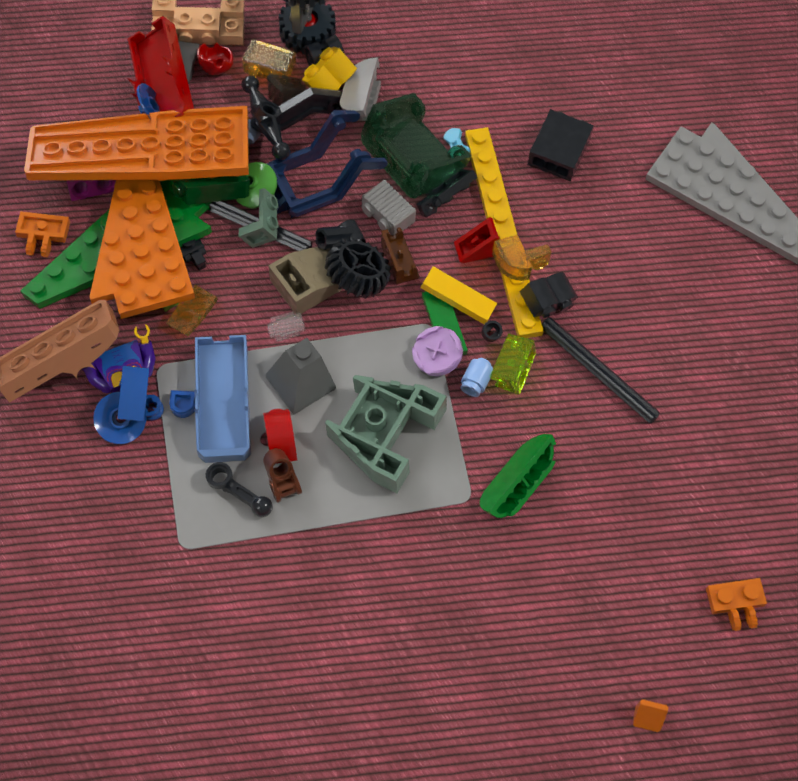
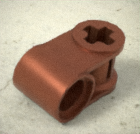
[263,448,302,503]

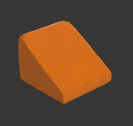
[633,699,669,732]

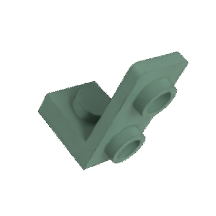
[239,188,278,248]

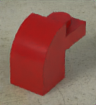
[263,409,297,464]

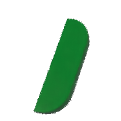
[480,434,556,518]

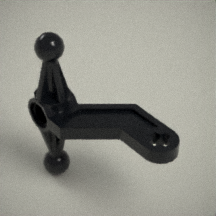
[241,75,342,161]

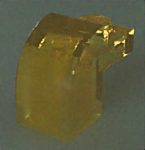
[492,234,552,281]

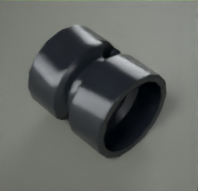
[304,35,345,66]

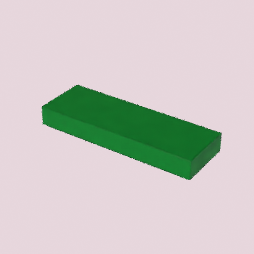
[422,291,468,355]

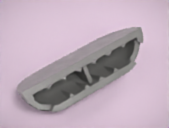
[340,57,381,121]

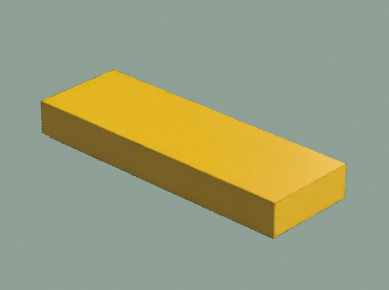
[420,266,497,325]

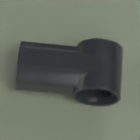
[315,219,366,250]

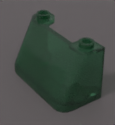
[361,93,472,199]

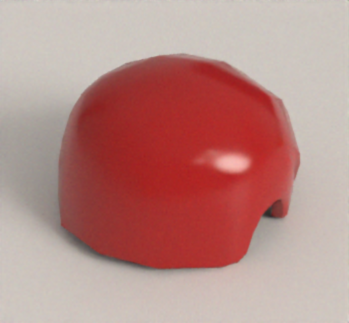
[197,43,234,75]

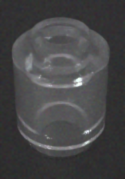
[266,311,305,342]

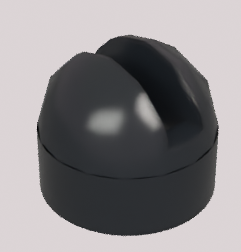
[481,320,503,342]

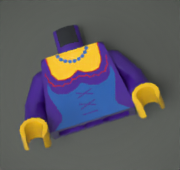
[82,324,156,393]

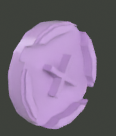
[412,326,463,376]

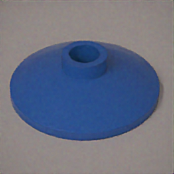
[137,83,160,118]
[93,392,147,444]

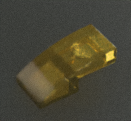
[166,285,218,336]

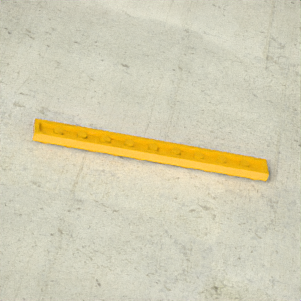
[465,127,543,340]

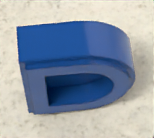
[169,390,195,418]

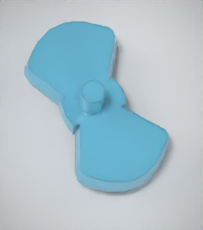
[444,128,470,160]

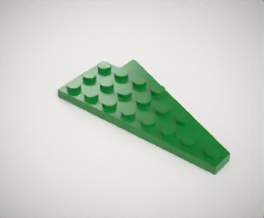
[20,180,212,309]

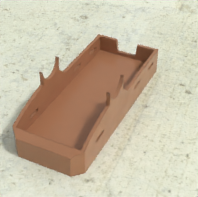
[0,300,119,403]

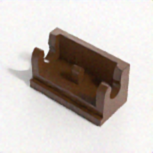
[381,227,420,285]

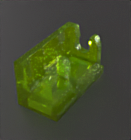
[491,333,536,395]

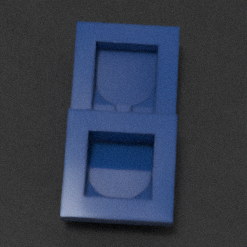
[117,366,149,421]

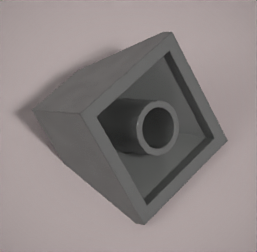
[265,338,336,415]

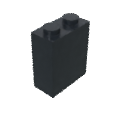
[527,109,594,182]

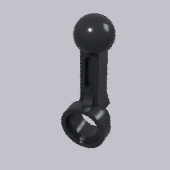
[205,462,273,517]

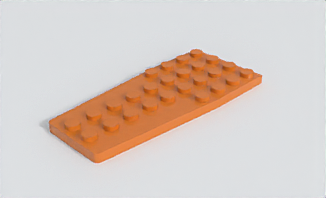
[24,106,249,181]

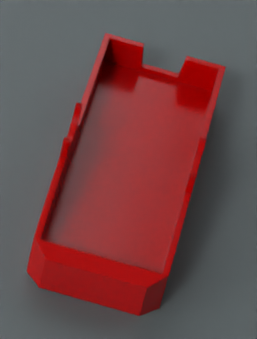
[127,16,194,117]

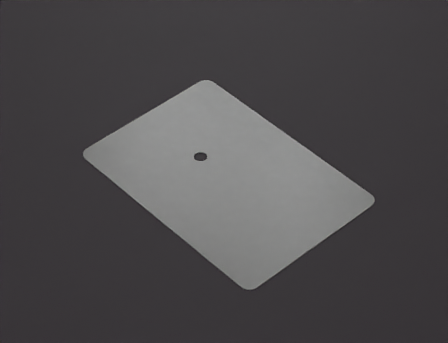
[157,324,471,549]

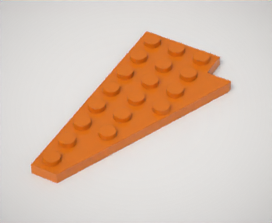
[89,180,195,319]

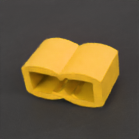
[302,46,357,90]

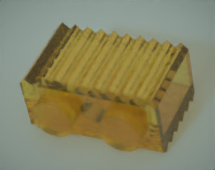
[242,39,296,85]

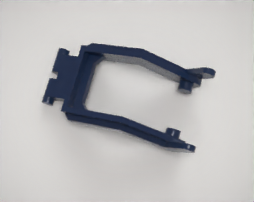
[250,110,388,218]

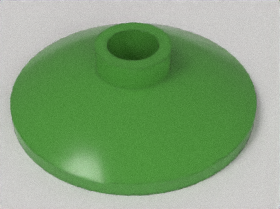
[236,162,277,208]

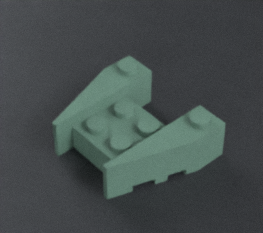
[325,375,447,493]

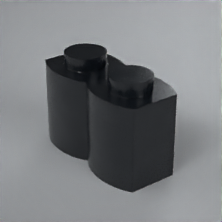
[520,272,578,318]

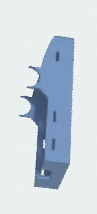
[194,335,251,463]

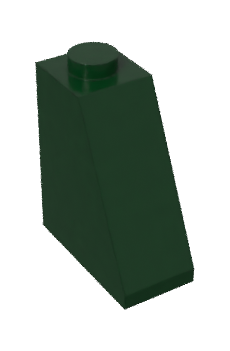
[172,175,250,205]

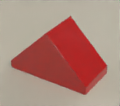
[454,217,499,263]

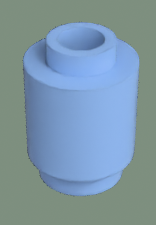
[461,358,494,397]

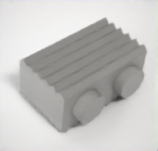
[362,180,416,235]

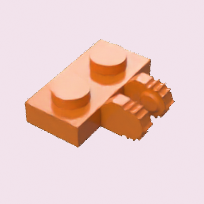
[15,211,70,258]
[706,578,767,631]

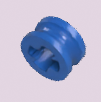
[145,394,164,421]

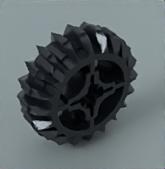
[324,237,391,299]

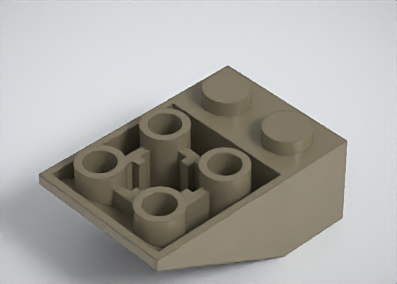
[268,247,343,316]

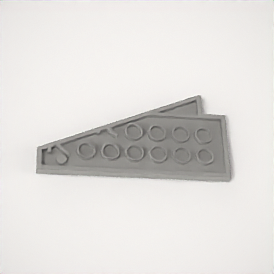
[645,123,798,264]

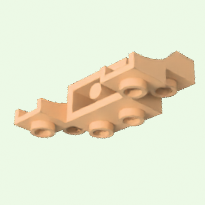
[151,0,245,45]

